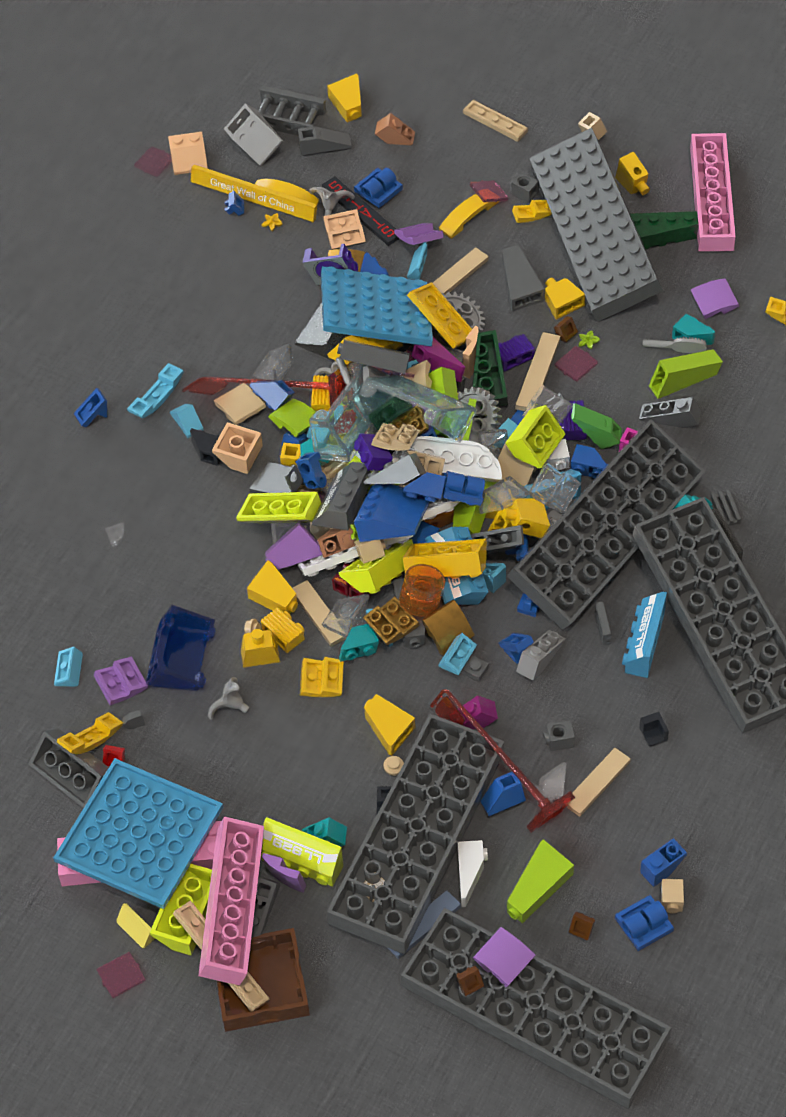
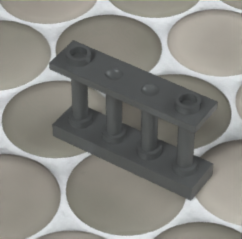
[258,85,326,136]

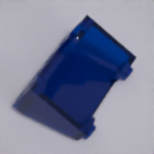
[146,605,216,691]

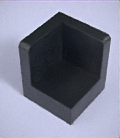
[640,712,669,747]

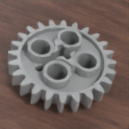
[433,291,485,344]
[456,387,502,445]

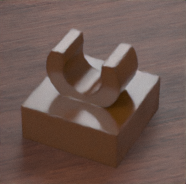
[553,316,578,342]
[569,912,595,941]
[456,966,484,996]

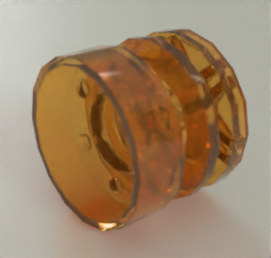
[399,564,445,617]

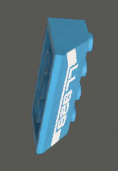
[425,527,488,605]
[622,592,667,678]

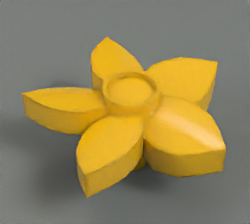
[262,213,283,232]

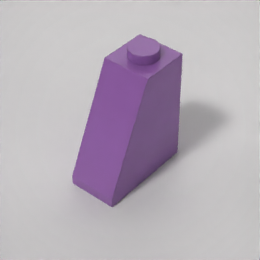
[265,522,322,570]

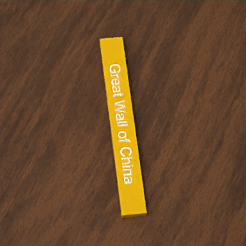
[191,165,317,222]

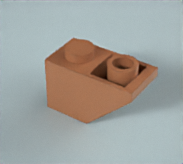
[375,113,415,146]
[317,526,356,558]

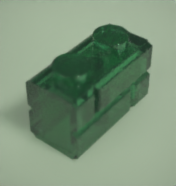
[368,392,413,431]

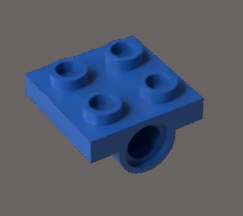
[354,168,403,208]
[443,471,485,506]
[615,895,674,951]

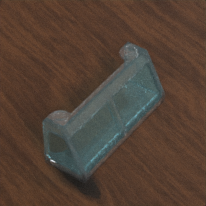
[309,362,390,462]
[359,375,478,443]

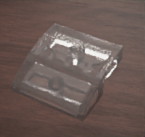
[528,463,581,513]

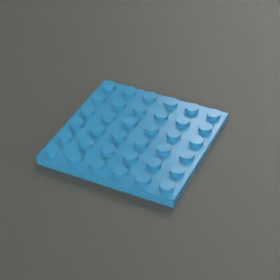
[321,267,433,347]
[53,758,223,909]

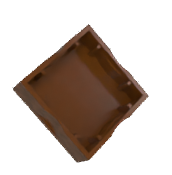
[217,928,310,1032]

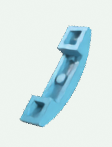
[127,363,184,418]

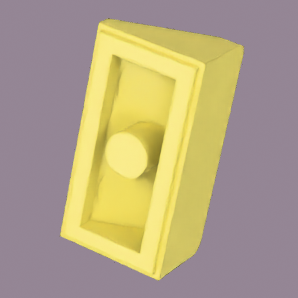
[117,903,155,948]

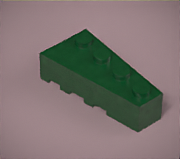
[630,211,698,250]
[473,330,508,410]

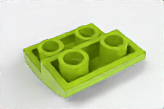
[268,399,316,438]

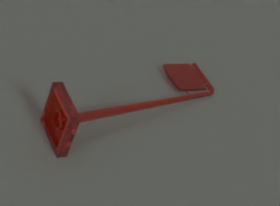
[182,364,353,412]
[430,689,575,833]

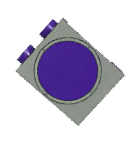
[303,243,358,285]

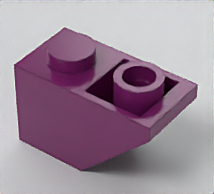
[450,695,498,729]

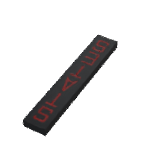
[322,176,400,246]

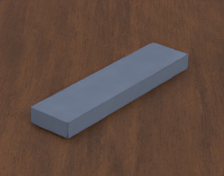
[388,891,461,959]

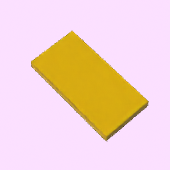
[407,282,472,349]

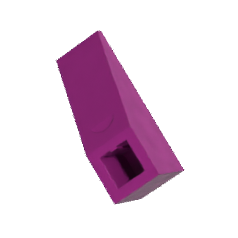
[411,337,465,382]

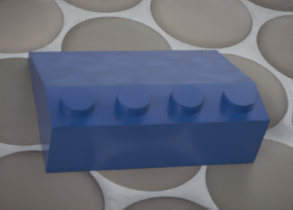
[354,484,430,542]

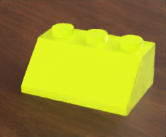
[505,405,565,468]

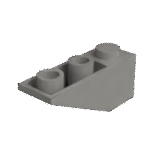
[516,630,566,680]

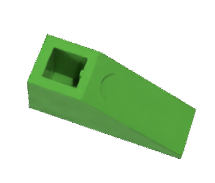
[571,403,622,449]

